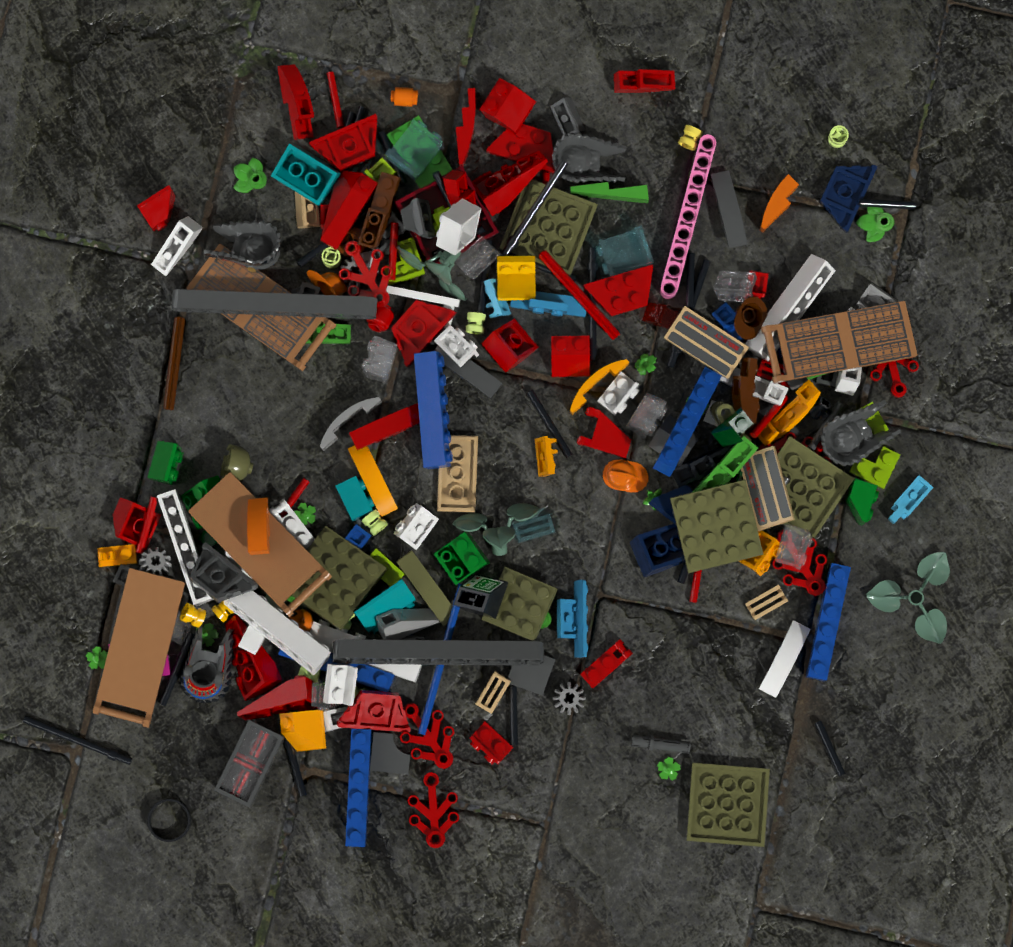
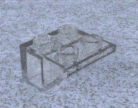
[361,335,398,384]
[626,393,668,439]

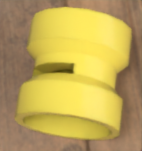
[678,125,703,151]

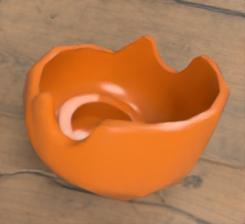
[288,609,313,632]

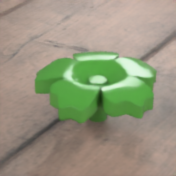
[635,354,657,375]
[294,503,316,525]
[196,623,219,647]
[86,646,108,669]
[657,757,681,781]

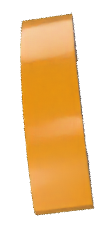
[570,359,629,415]
[758,379,821,446]
[348,445,398,517]

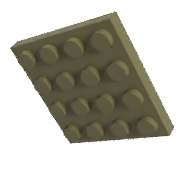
[500,180,598,275]
[777,436,855,542]
[670,479,764,573]
[291,526,387,630]
[686,763,770,847]

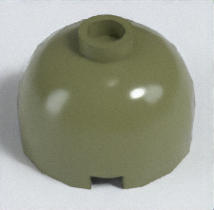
[220,444,253,482]

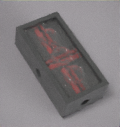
[214,720,285,807]

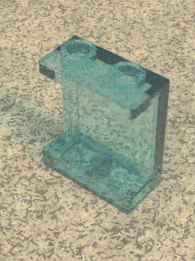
[385,119,443,181]
[596,225,654,277]

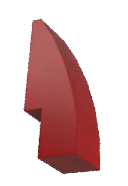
[613,69,675,93]
[443,170,479,224]

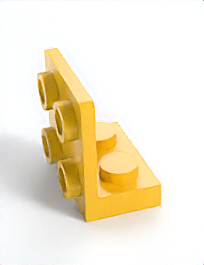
[497,256,536,301]

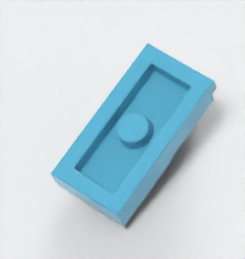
[484,279,511,318]

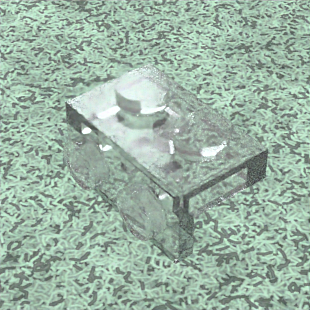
[775,524,812,570]

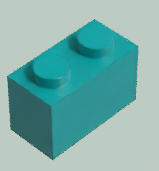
[336,476,375,522]

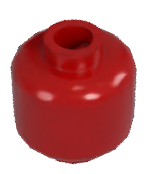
[366,305,394,332]

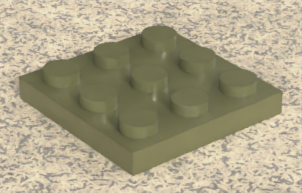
[481,567,558,641]

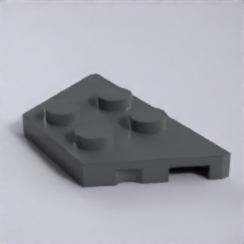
[190,542,258,603]

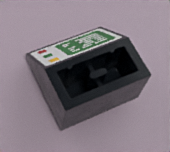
[453,574,508,619]

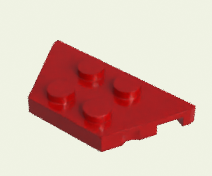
[309,114,378,171]
[486,124,555,174]
[583,264,653,317]
[391,300,457,367]
[337,690,411,732]

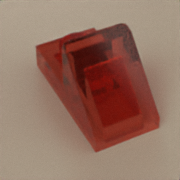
[642,303,680,330]

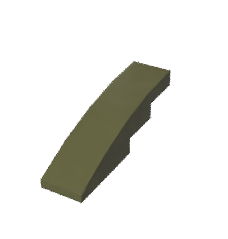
[396,550,459,626]

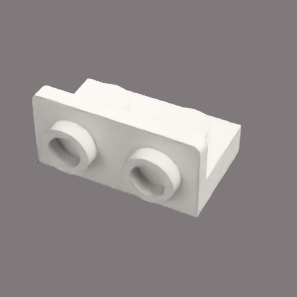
[434,325,479,368]
[597,372,640,416]
[394,503,439,550]
[323,664,358,706]

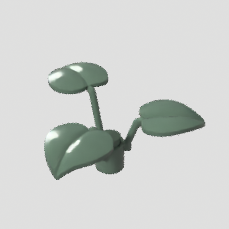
[397,245,467,301]
[453,503,540,556]
[866,552,950,644]

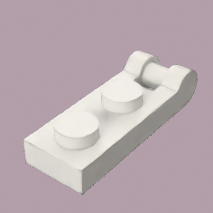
[269,498,315,549]

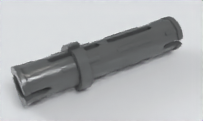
[631,734,691,754]

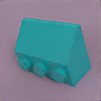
[271,143,342,206]
[354,579,417,634]

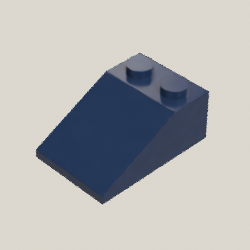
[629,524,685,577]

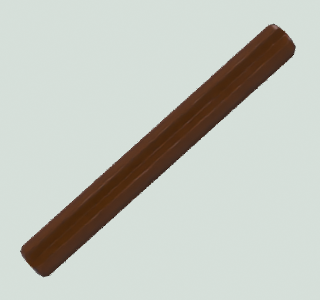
[163,317,185,410]

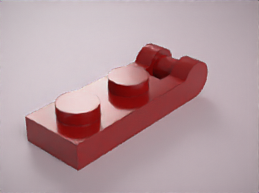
[580,639,633,689]

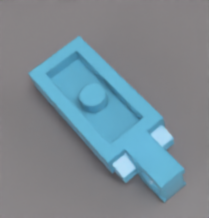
[888,475,934,524]

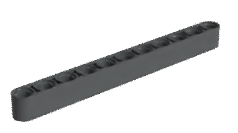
[171,289,378,319]
[333,639,544,666]

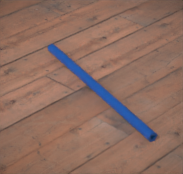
[418,584,462,735]

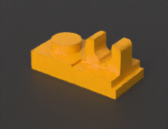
[535,436,558,477]
[97,544,138,567]

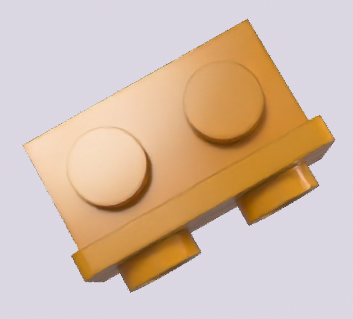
[739,530,782,576]

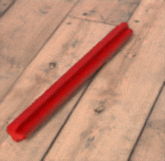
[539,250,620,340]

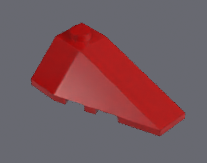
[472,151,548,216]
[320,171,378,251]
[225,615,282,701]
[237,675,324,720]

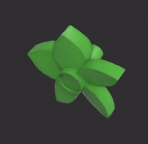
[643,488,662,510]

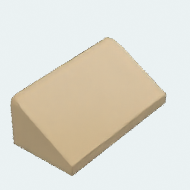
[294,192,320,228]

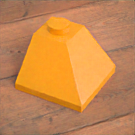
[280,710,326,752]

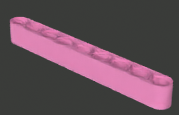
[660,134,716,299]

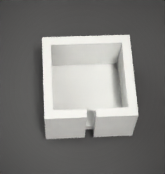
[436,198,482,255]

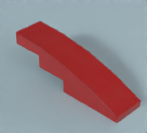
[456,88,476,167]
[349,403,420,451]

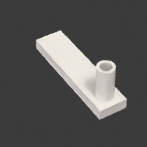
[386,286,460,328]

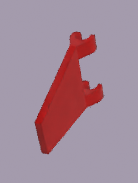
[577,407,631,459]

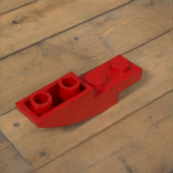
[277,64,314,140]

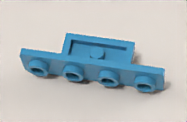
[510,291,586,317]
[557,580,588,658]

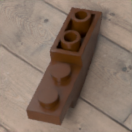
[358,172,401,249]
[732,358,760,436]

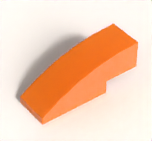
[760,174,799,233]
[247,498,270,555]

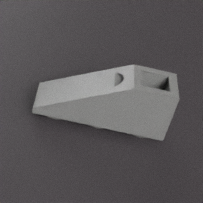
[376,608,439,640]

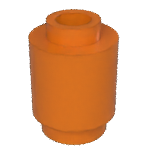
[391,87,418,107]

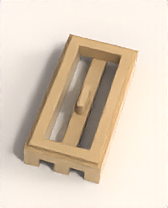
[745,585,788,621]
[475,671,512,714]

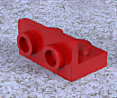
[469,722,513,765]

